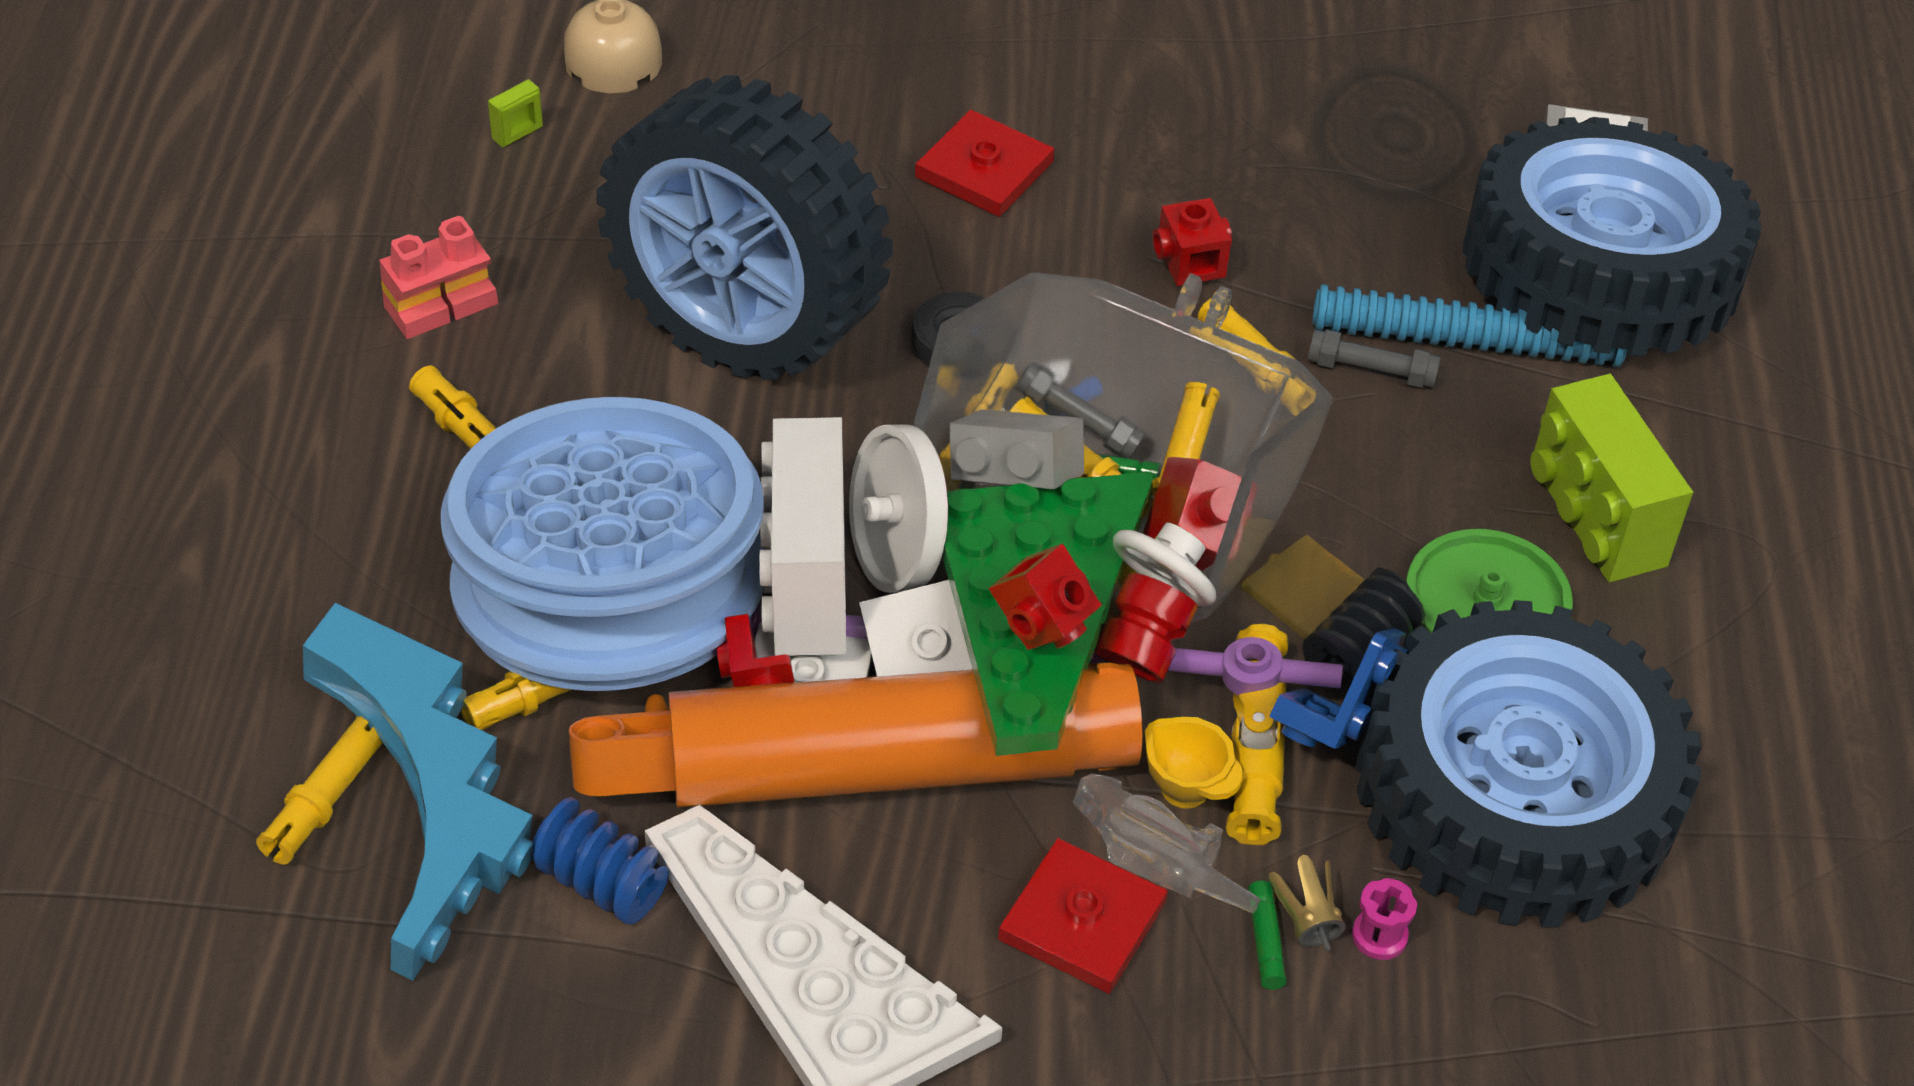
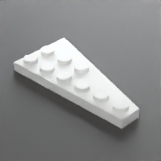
[645,805,1002,1086]

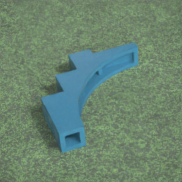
[303,603,534,981]

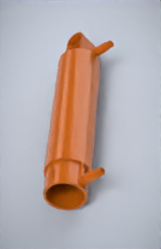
[569,663,1142,808]

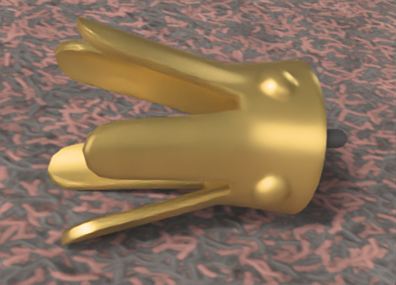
[1269,854,1346,951]

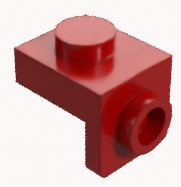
[717,614,795,687]

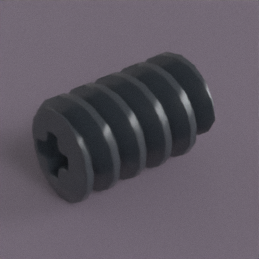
[1302,567,1426,685]

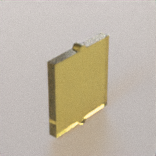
[1242,535,1364,639]

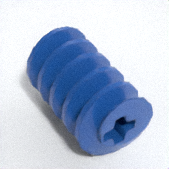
[530,797,669,925]

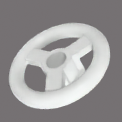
[1113,523,1216,607]

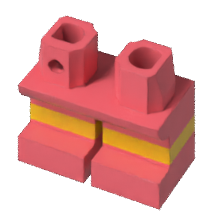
[379,216,499,339]

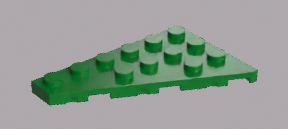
[942,471,1153,756]

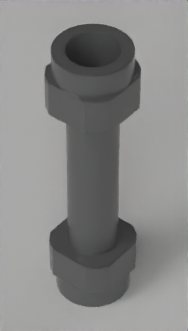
[1308,329,1441,388]
[1014,360,1145,458]

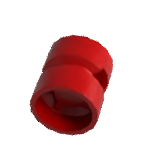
[1094,573,1198,683]

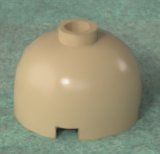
[564,0,662,93]

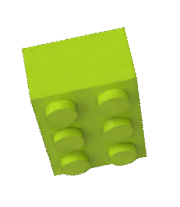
[1530,373,1693,583]

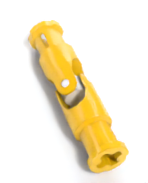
[1226,624,1289,845]

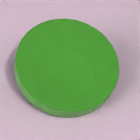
[1406,529,1573,633]

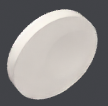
[849,424,948,593]

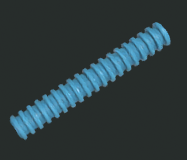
[1312,284,1627,368]

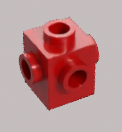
[1153,198,1232,286]
[988,543,1102,650]

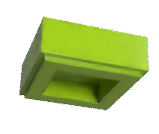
[488,79,543,148]

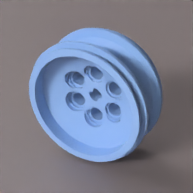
[441,397,765,691]

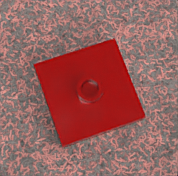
[915,109,1055,217]
[998,838,1168,994]

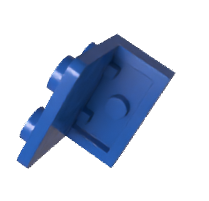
[1269,628,1409,749]

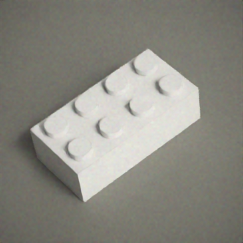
[760,417,846,656]

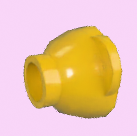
[1145,717,1243,809]

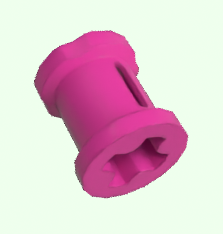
[1352,878,1418,960]

